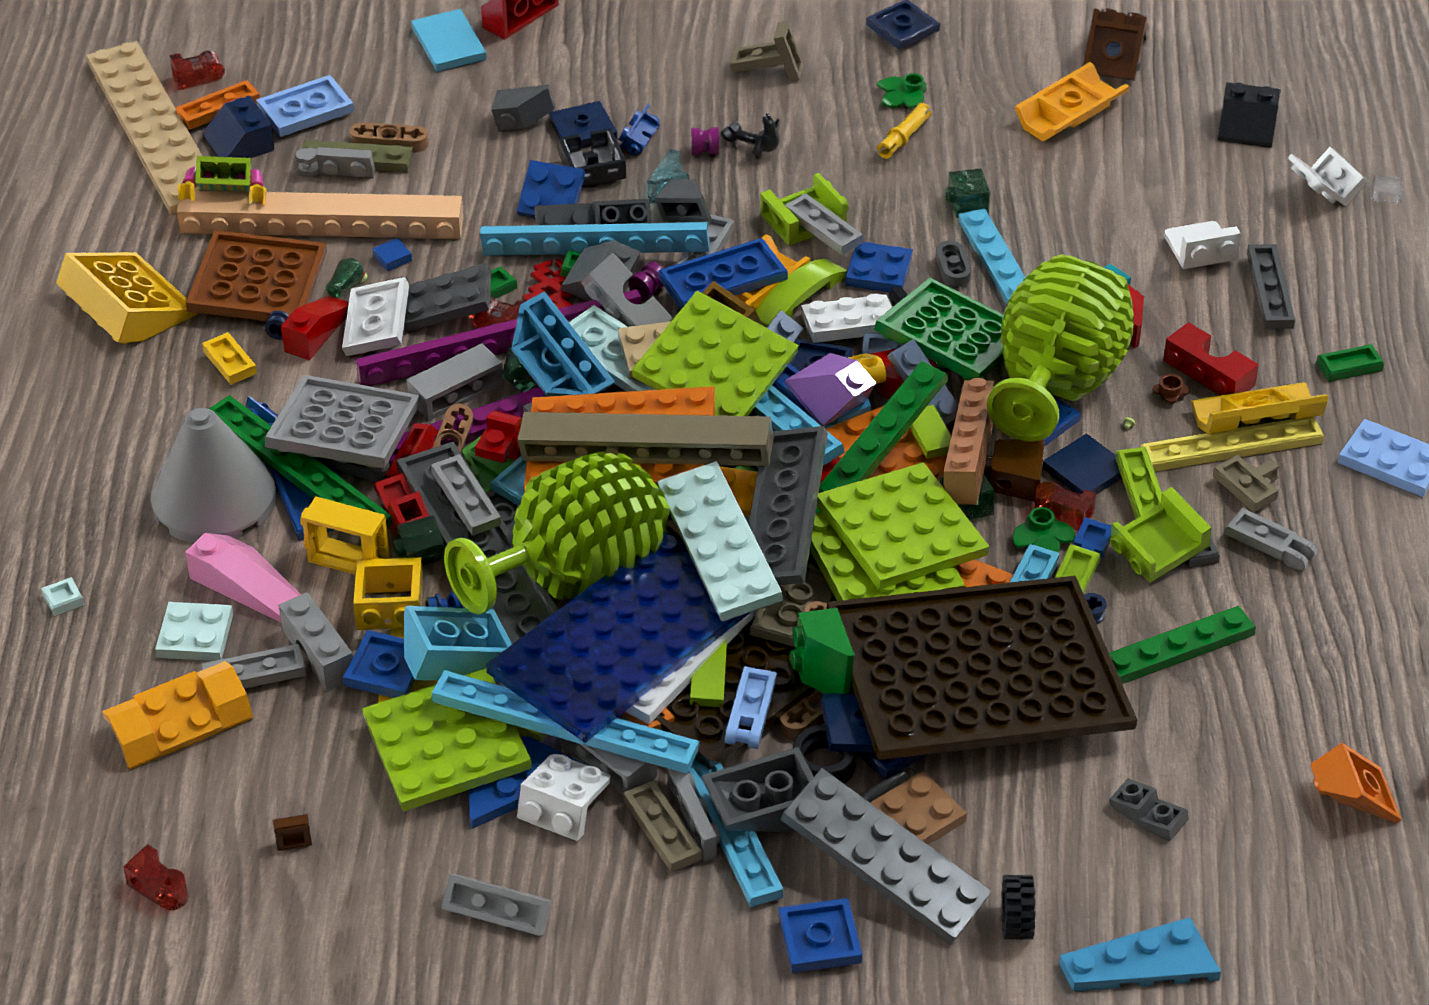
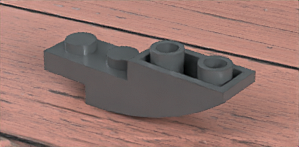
[534,199,651,225]

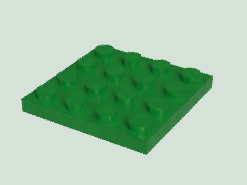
[874,278,1005,380]

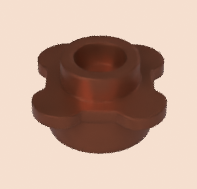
[1152,374,1189,403]

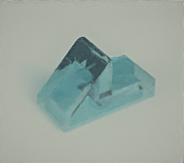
[647,149,689,204]

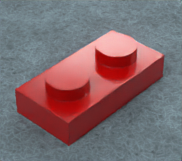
[385,423,439,478]

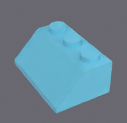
[404,606,516,682]

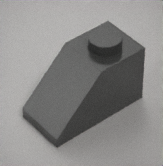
[491,85,556,131]
[655,179,712,222]

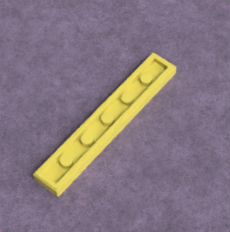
[1140,417,1324,472]

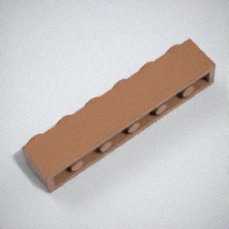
[944,378,995,505]

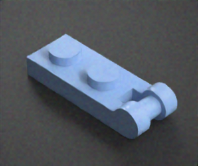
[725,666,777,749]

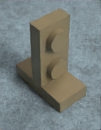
[730,21,803,81]

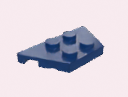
[469,736,585,829]

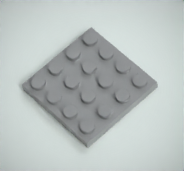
[265,375,420,469]

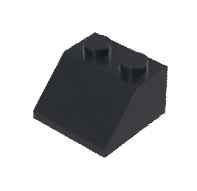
[1217,82,1281,148]

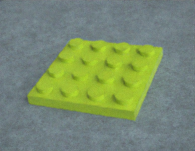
[632,290,799,416]
[817,462,990,589]
[810,512,965,601]
[362,667,532,812]

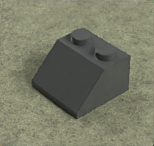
[561,240,641,301]

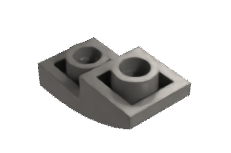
[1109,778,1189,841]

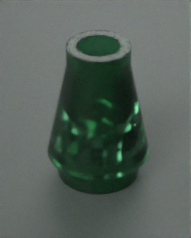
[326,258,364,298]

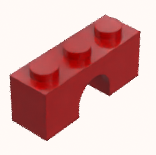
[1163,322,1259,396]

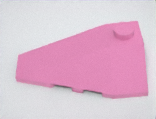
[185,533,301,623]

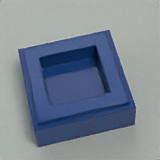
[372,238,412,271]

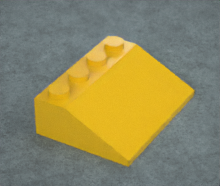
[56,252,198,344]

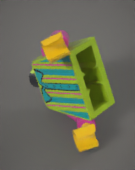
[177,156,267,205]

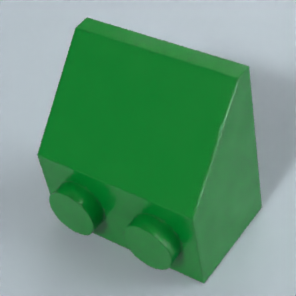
[790,608,855,694]

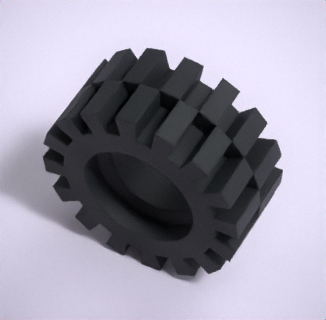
[1001,875,1036,939]

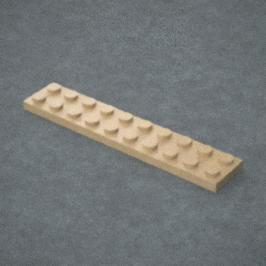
[86,41,202,215]

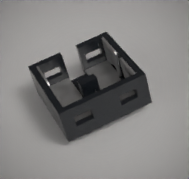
[558,128,626,187]

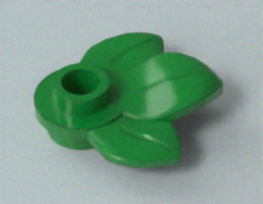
[876,73,927,108]
[1013,507,1075,553]

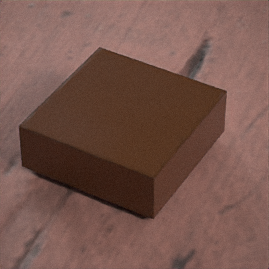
[273,814,312,851]

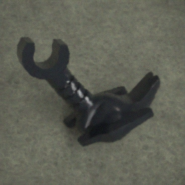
[720,113,780,159]

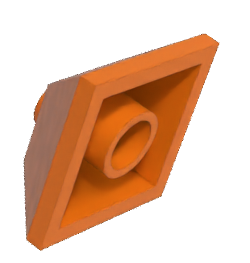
[1310,742,1402,824]

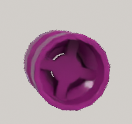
[691,127,719,155]
[628,262,664,301]

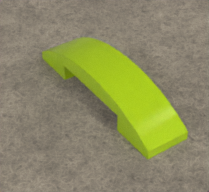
[755,259,848,328]

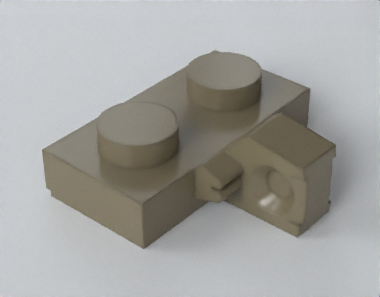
[1213,455,1280,513]

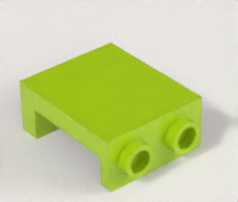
[760,173,849,246]
[1110,487,1212,583]

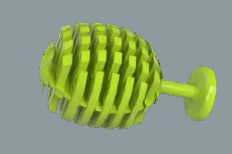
[986,254,1134,442]
[444,451,670,615]

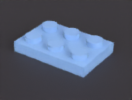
[257,75,354,137]
[1338,419,1429,497]

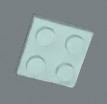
[155,602,233,661]

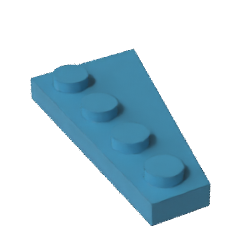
[1059,917,1221,991]

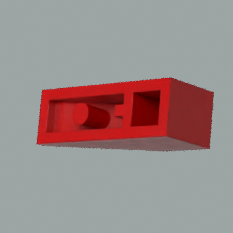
[281,296,349,361]

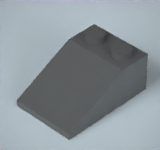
[702,747,814,832]

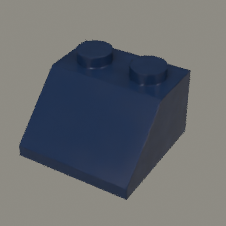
[202,95,275,158]

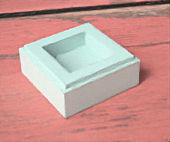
[41,577,84,616]

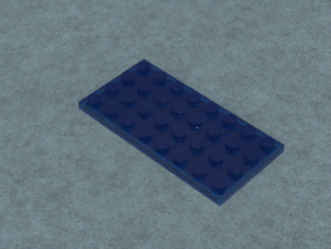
[486,530,752,743]

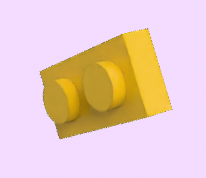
[202,332,257,385]

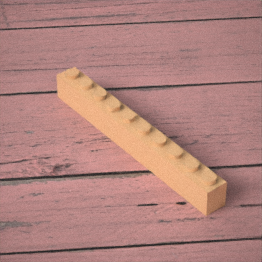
[176,190,464,239]

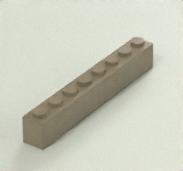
[517,412,774,466]

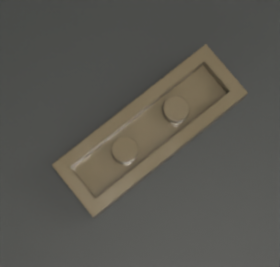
[623,780,702,873]

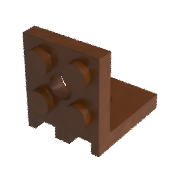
[1083,8,1149,81]

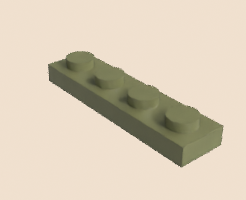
[302,140,413,173]

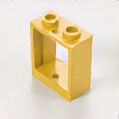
[300,496,390,575]
[353,557,423,630]

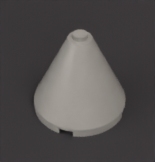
[151,408,276,543]

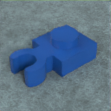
[1074,517,1111,558]

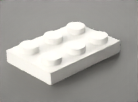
[342,277,409,356]
[801,294,892,343]

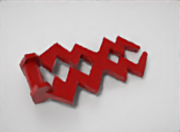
[522,259,573,309]

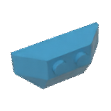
[511,291,615,396]

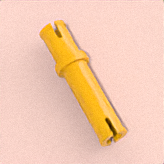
[877,103,932,159]

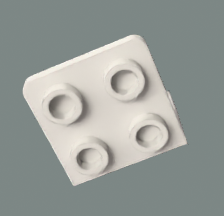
[1288,147,1368,206]
[1164,221,1241,269]
[517,754,610,841]

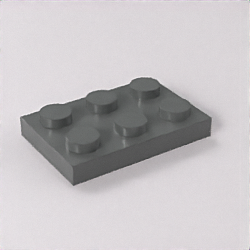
[404,263,492,332]

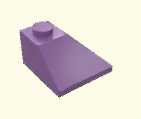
[784,353,876,427]

